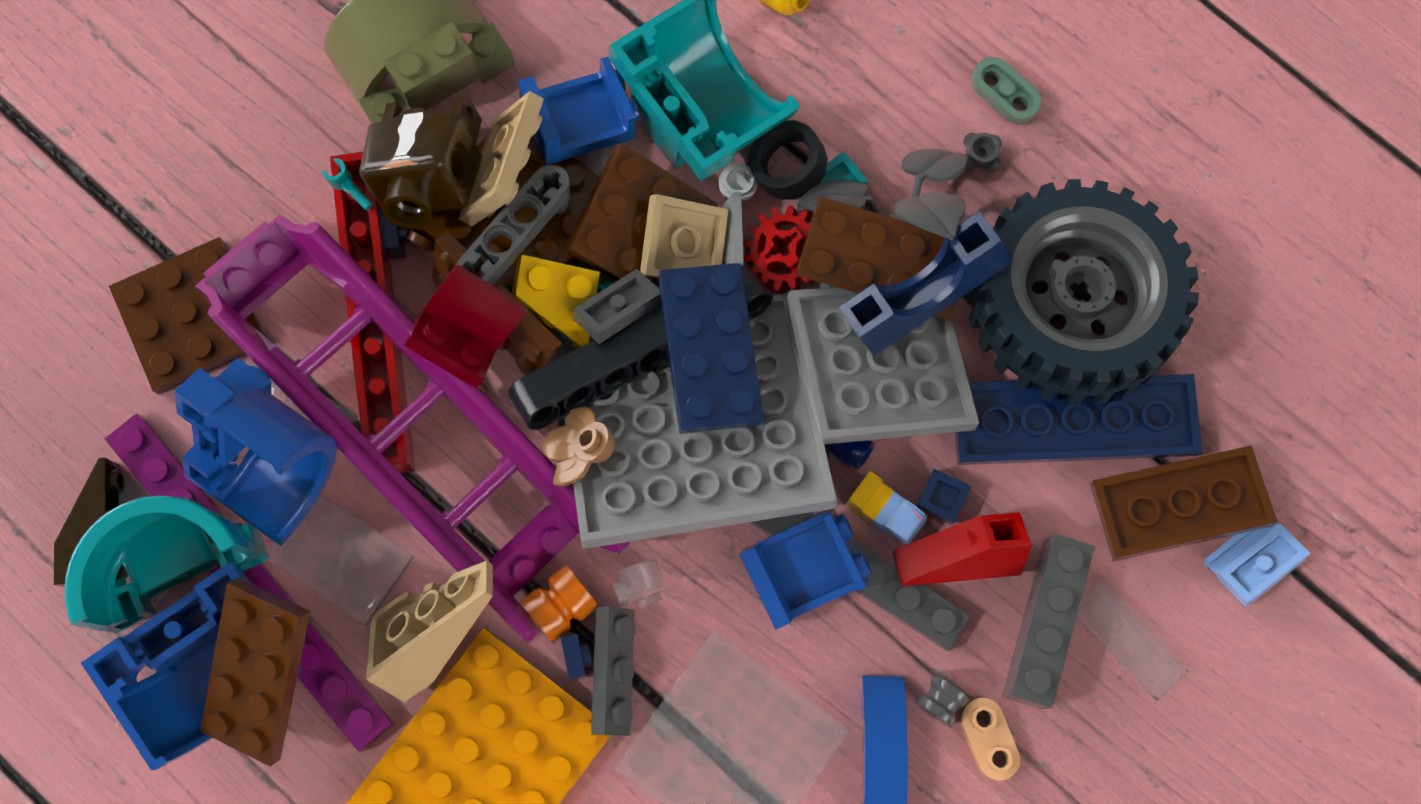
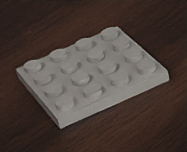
[786,287,979,444]

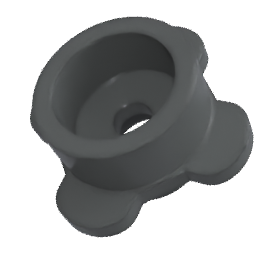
[963,132,1002,172]

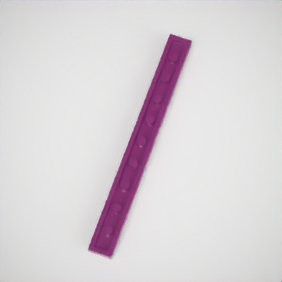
[104,413,394,752]

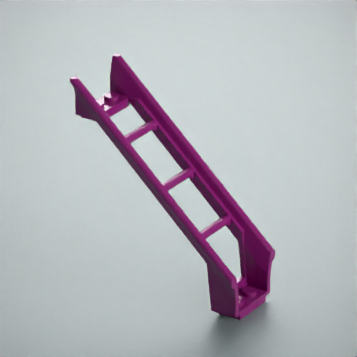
[195,215,630,643]

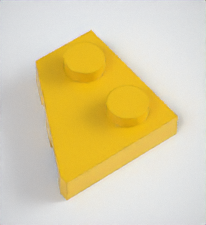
[512,255,600,349]

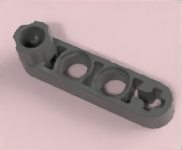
[456,165,571,286]

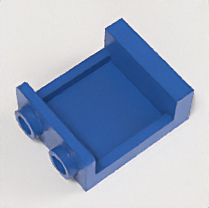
[518,57,640,165]
[739,509,872,630]

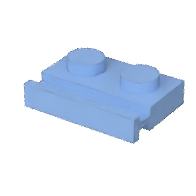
[1203,523,1310,608]

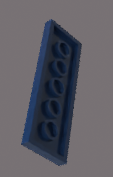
[955,374,1202,465]

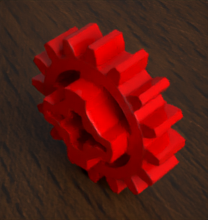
[743,205,814,293]

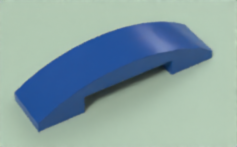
[862,676,908,804]

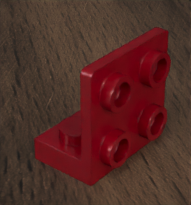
[404,265,527,388]

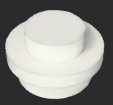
[719,164,758,203]

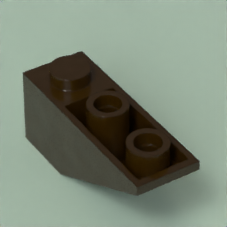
[54,457,124,588]

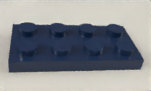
[658,263,764,434]

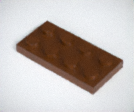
[795,196,957,321]
[432,231,562,375]
[1090,445,1277,562]
[200,578,310,767]

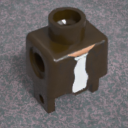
[359,91,483,229]

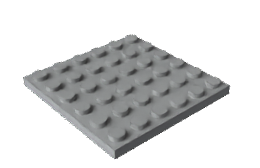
[553,293,837,549]

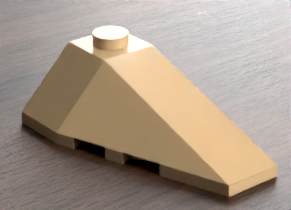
[366,560,493,702]

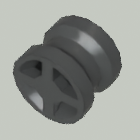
[916,675,970,727]

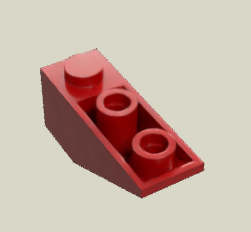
[892,512,1032,586]

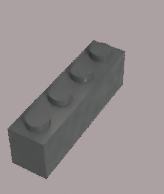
[1002,534,1095,709]

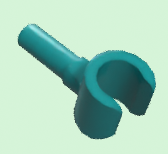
[322,158,373,211]

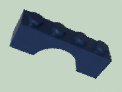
[839,211,1013,356]

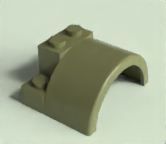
[325,0,515,124]

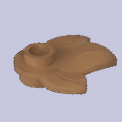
[541,407,615,487]

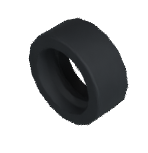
[748,120,828,200]

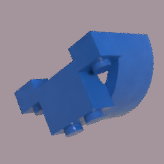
[174,358,336,546]
[81,562,302,770]

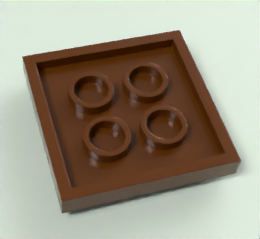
[564,143,718,306]
[109,237,266,394]

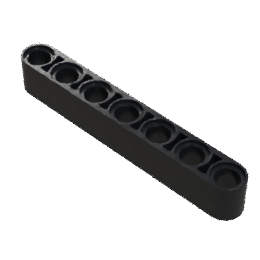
[508,265,773,430]

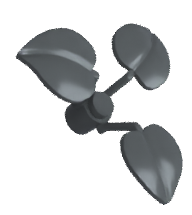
[797,149,967,241]

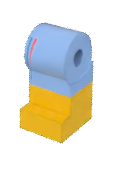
[845,471,928,545]

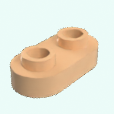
[960,698,1020,781]

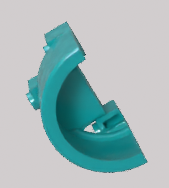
[609,0,800,182]
[64,496,271,633]

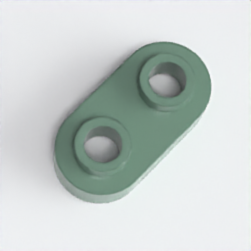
[971,57,1041,125]

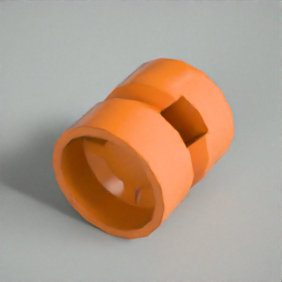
[520,565,599,643]

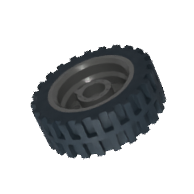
[967,179,1199,405]

